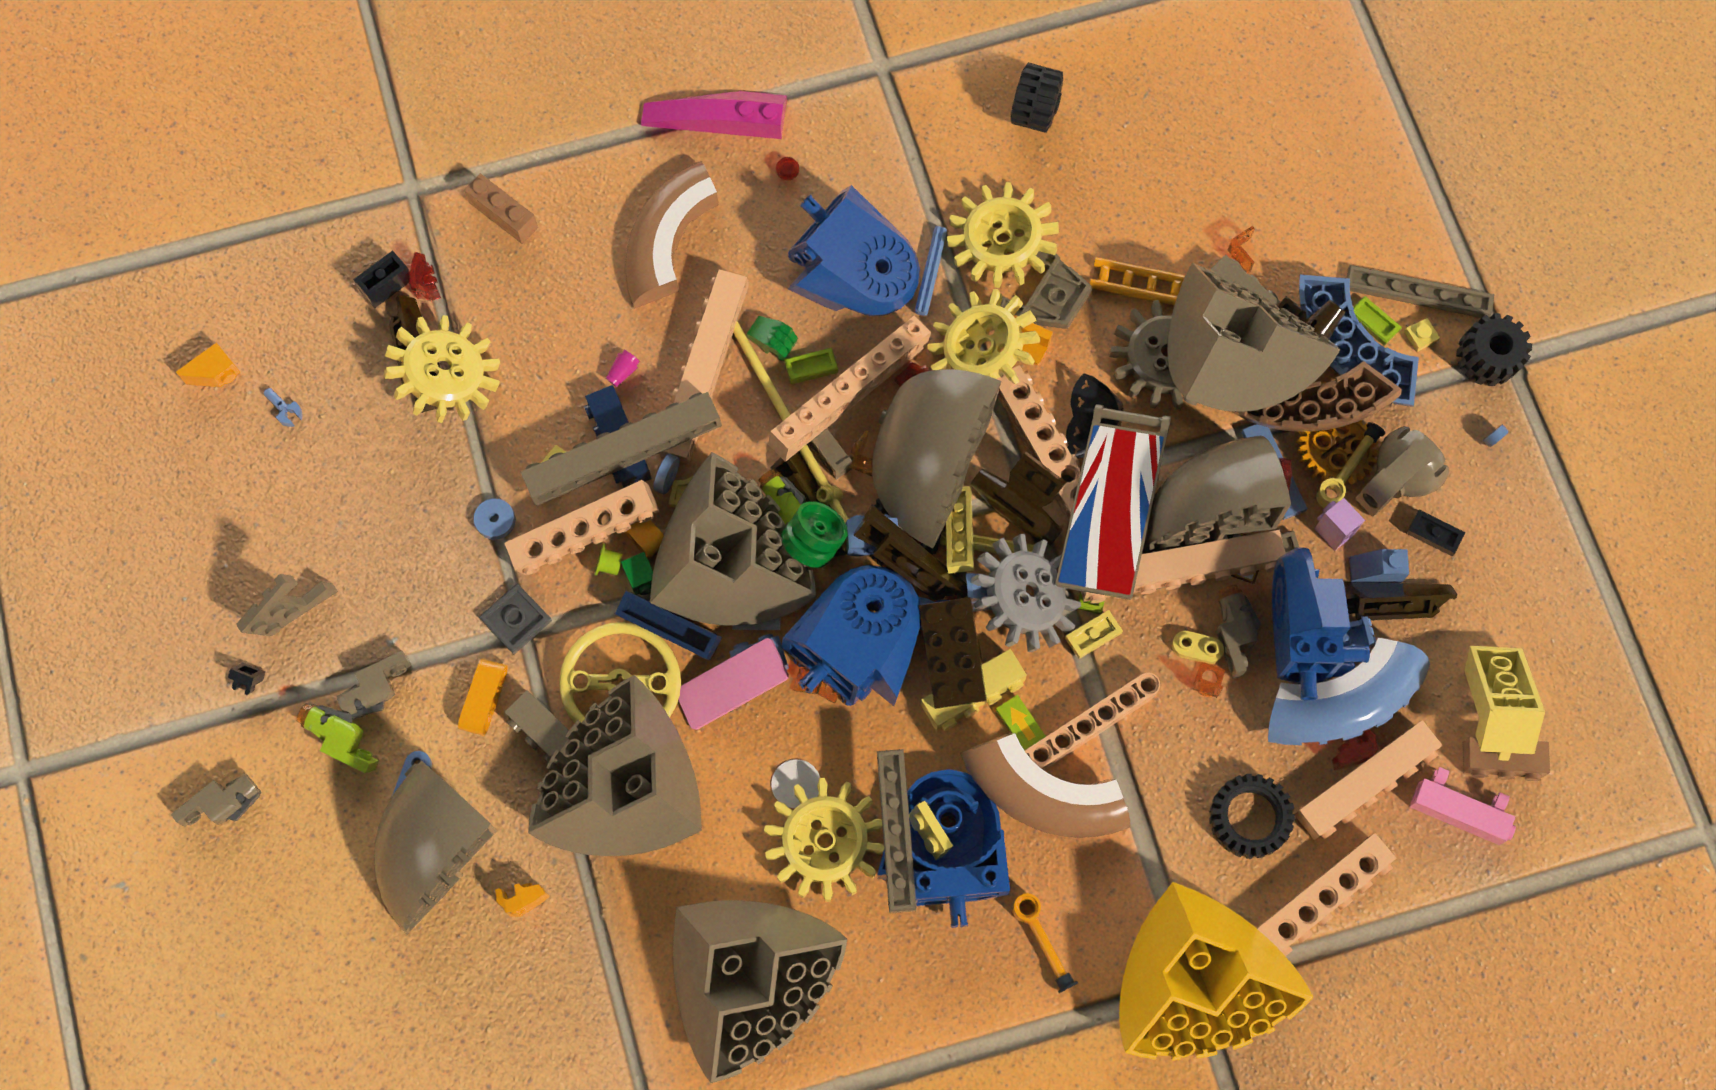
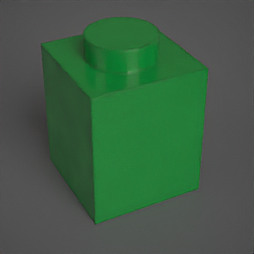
[621,552,653,595]

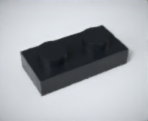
[1406,509,1466,557]

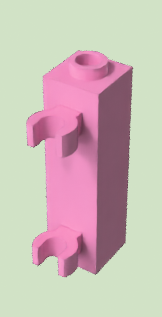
[1409,767,1516,845]

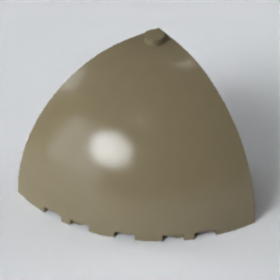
[1168,263,1340,412]
[872,369,1001,548]
[1142,436,1291,554]
[650,452,816,626]
[528,675,702,856]
[374,761,497,935]
[673,900,848,1083]

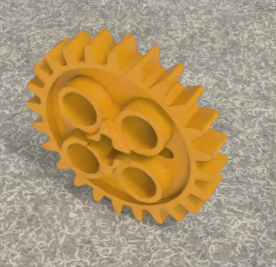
[1296,420,1379,485]

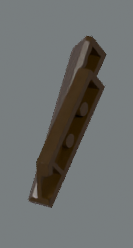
[770,451,847,555]
[854,506,968,600]
[1343,581,1457,621]

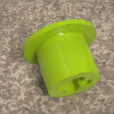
[594,543,623,576]

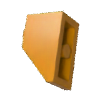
[176,342,241,387]

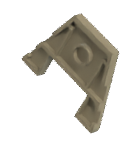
[1000,251,1092,329]
[236,574,338,636]

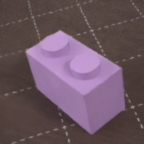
[1315,498,1365,551]

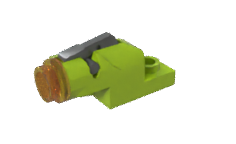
[759,469,806,524]
[296,703,379,773]

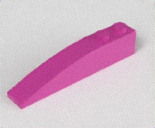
[641,91,787,139]

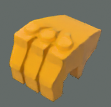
[495,883,550,918]

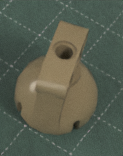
[1355,426,1450,517]

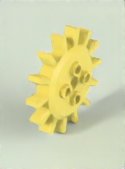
[947,182,1059,288]
[927,289,1040,384]
[384,315,500,423]
[764,778,884,902]

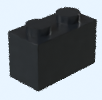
[353,250,413,309]

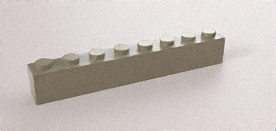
[521,392,722,506]

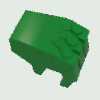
[746,316,798,361]

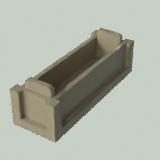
[808,428,853,480]

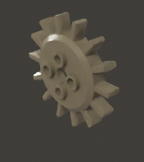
[1109,300,1183,410]

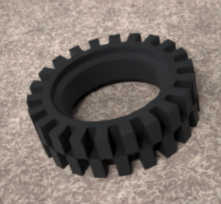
[1209,773,1295,859]

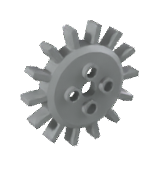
[971,534,1081,652]

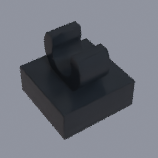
[228,662,266,695]

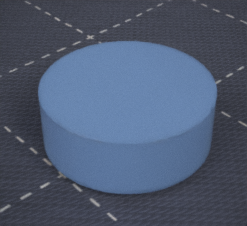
[1483,424,1508,447]

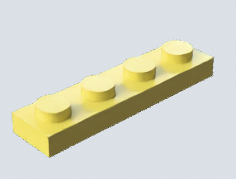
[946,486,974,573]

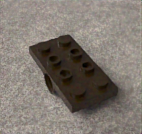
[919,597,987,709]

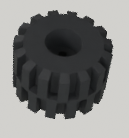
[1011,62,1064,133]
[1456,313,1532,386]

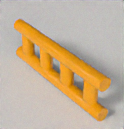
[1090,257,1186,306]

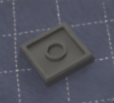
[479,583,552,655]

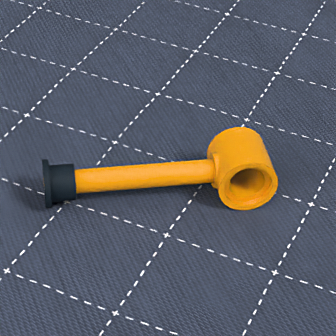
[1012,893,1078,993]

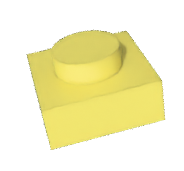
[1404,318,1440,352]

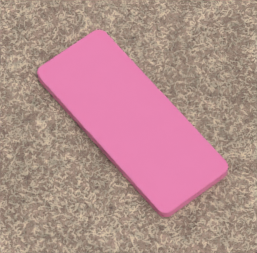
[678,638,789,730]

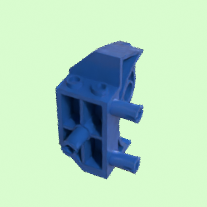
[788,185,920,316]
[1272,547,1370,701]
[782,565,921,706]
[877,769,1010,928]

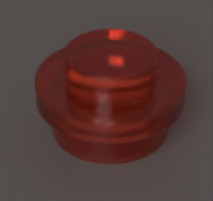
[776,157,800,180]

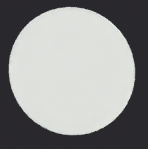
[771,759,820,808]

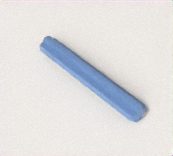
[915,226,947,316]

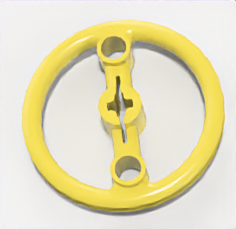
[559,622,681,723]

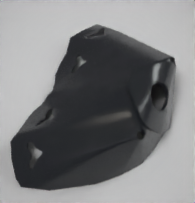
[1066,373,1124,458]

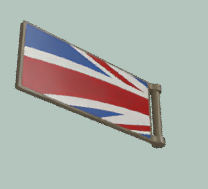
[1056,404,1171,600]

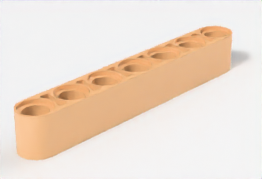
[1025,673,1160,770]

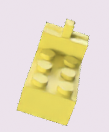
[1464,646,1545,761]

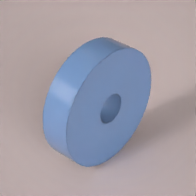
[653,454,680,494]
[474,498,516,540]

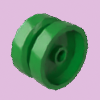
[781,502,848,567]

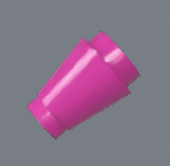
[605,349,640,387]

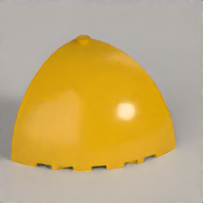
[1119,882,1313,1060]

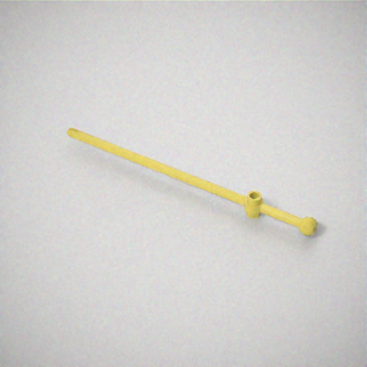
[733,321,860,557]

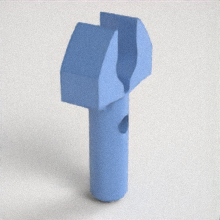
[264,388,302,427]

